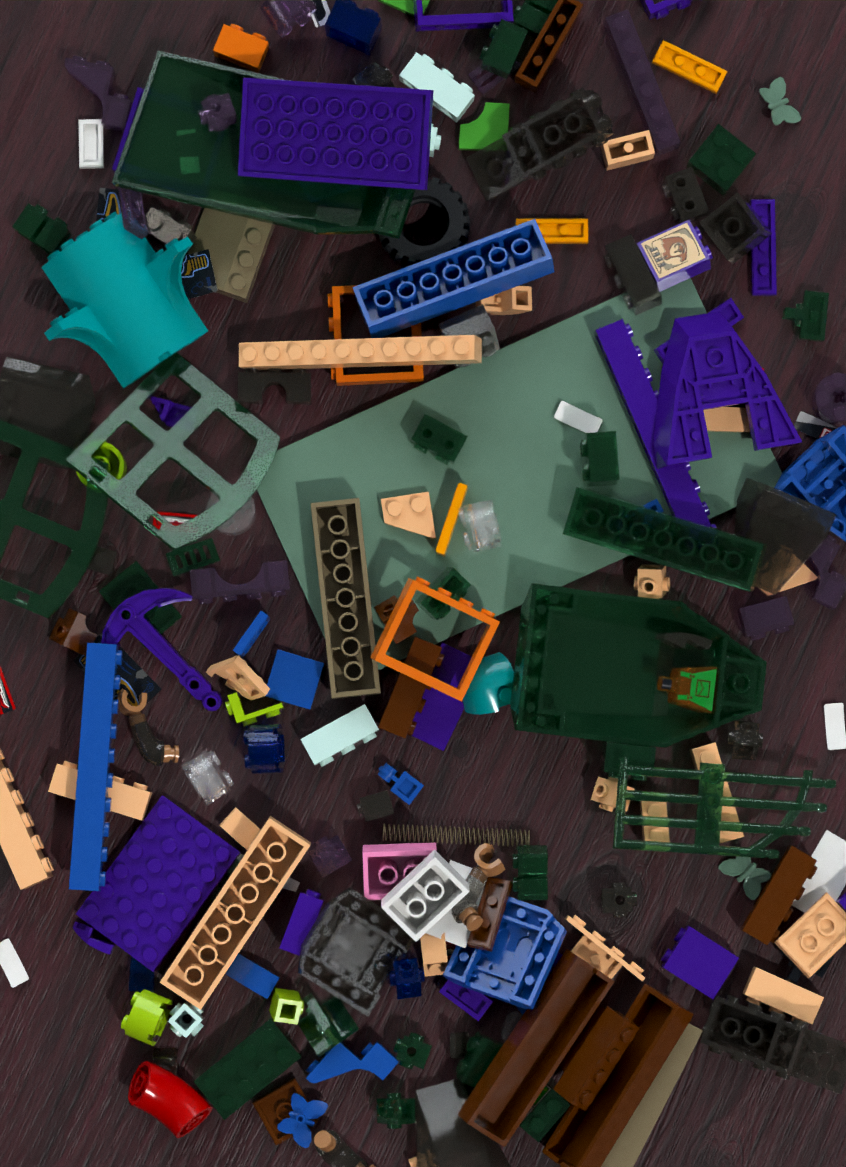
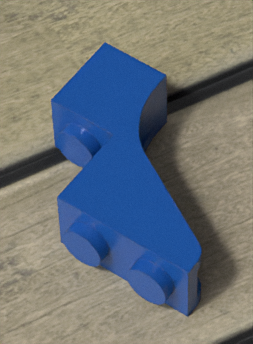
[306,1040,399,1083]

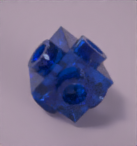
[389,958,425,999]

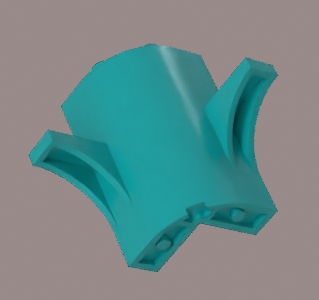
[41,210,208,388]

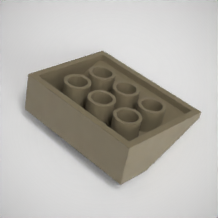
[188,189,279,303]

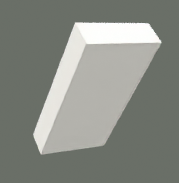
[79,119,104,169]

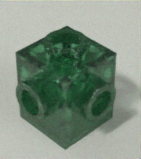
[393,1032,432,1069]
[377,1092,415,1129]

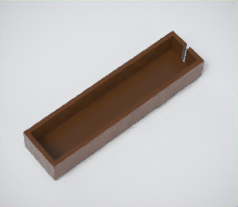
[457,949,615,1147]
[542,984,694,1167]

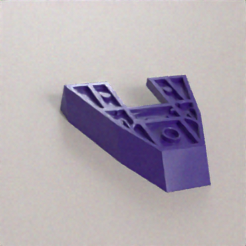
[653,311,802,469]

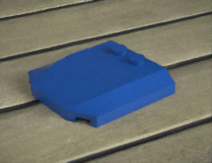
[443,897,567,1009]

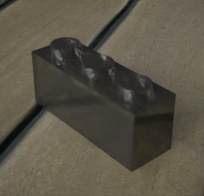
[603,234,662,316]

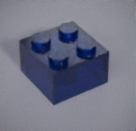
[325,0,382,56]

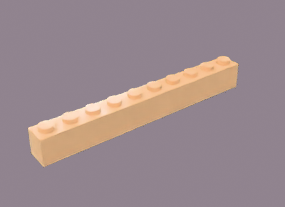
[239,335,482,371]

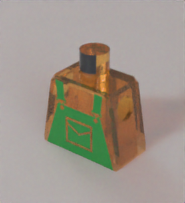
[657,667,717,713]

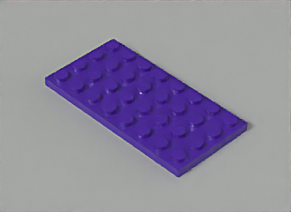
[238,78,434,190]

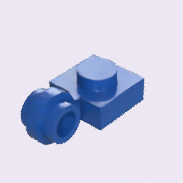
[377,763,424,805]

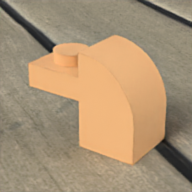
[476,286,532,315]
[420,933,448,977]

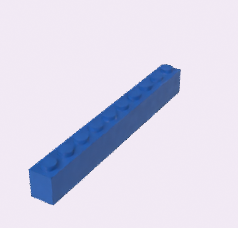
[69,643,122,891]

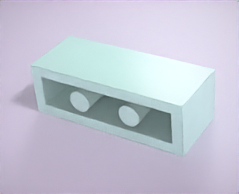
[399,52,474,123]
[301,704,379,767]

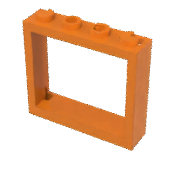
[328,285,424,386]
[370,576,500,702]

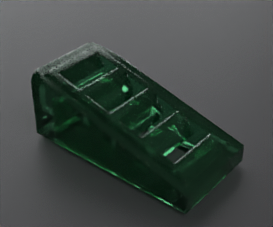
[166,538,220,577]

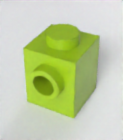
[269,988,304,1025]

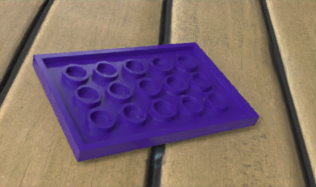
[76,795,241,972]

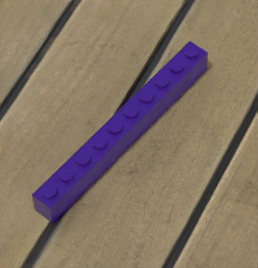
[594,319,720,555]

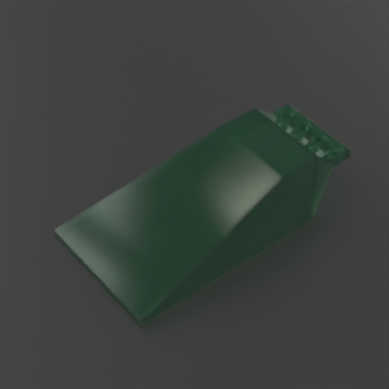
[112,50,416,239]

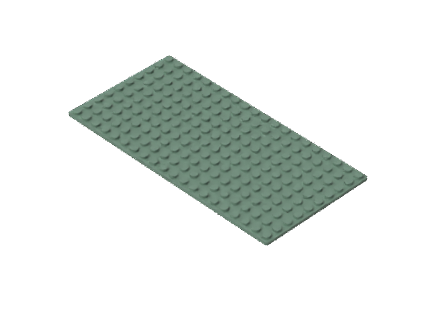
[247,278,782,670]

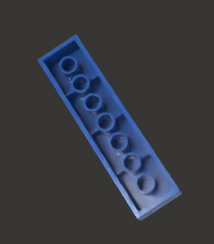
[352,219,555,338]

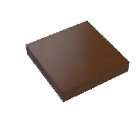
[252,1078,319,1146]

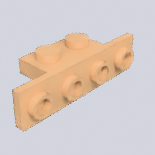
[565,915,645,982]

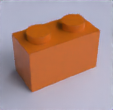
[213,24,269,74]

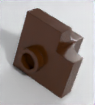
[374,595,419,644]
[49,608,97,656]

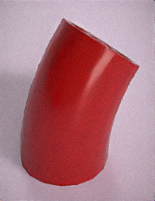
[128,1061,213,1138]

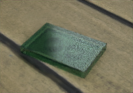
[99,561,183,648]

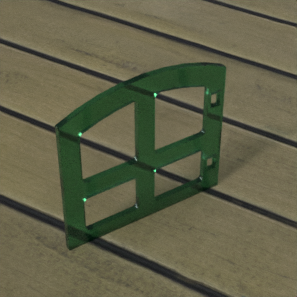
[65,352,281,551]
[0,419,109,618]

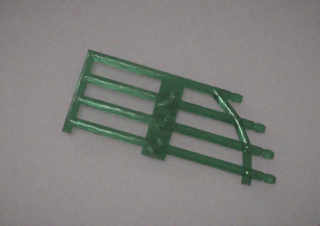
[613,757,836,859]

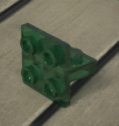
[298,993,359,1057]

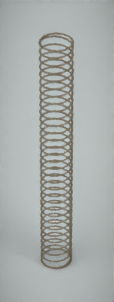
[383,823,530,848]

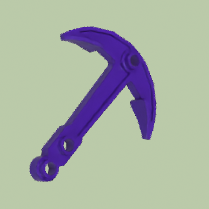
[101,588,223,711]

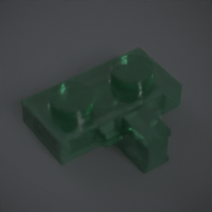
[782,290,829,342]

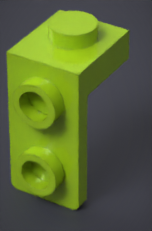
[225,692,284,726]

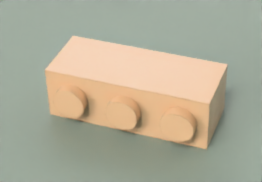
[742,967,824,1026]

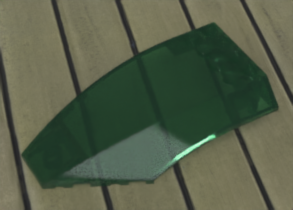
[510,583,767,748]

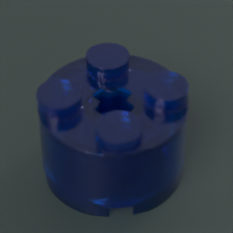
[244,724,285,774]

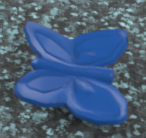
[277,1093,328,1148]

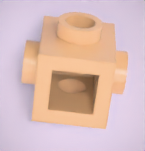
[634,564,670,602]
[591,775,634,812]

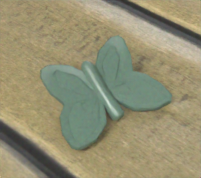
[759,77,801,126]
[719,848,771,900]

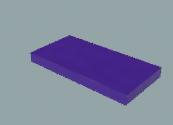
[412,642,472,751]

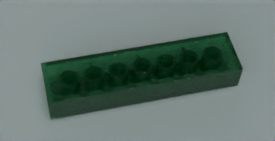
[563,487,767,592]

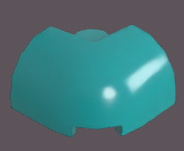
[463,652,517,715]

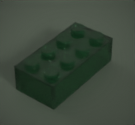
[194,1017,302,1120]

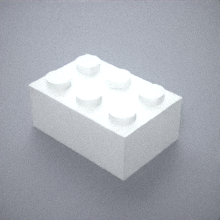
[381,849,470,942]

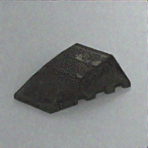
[415,1077,511,1167]

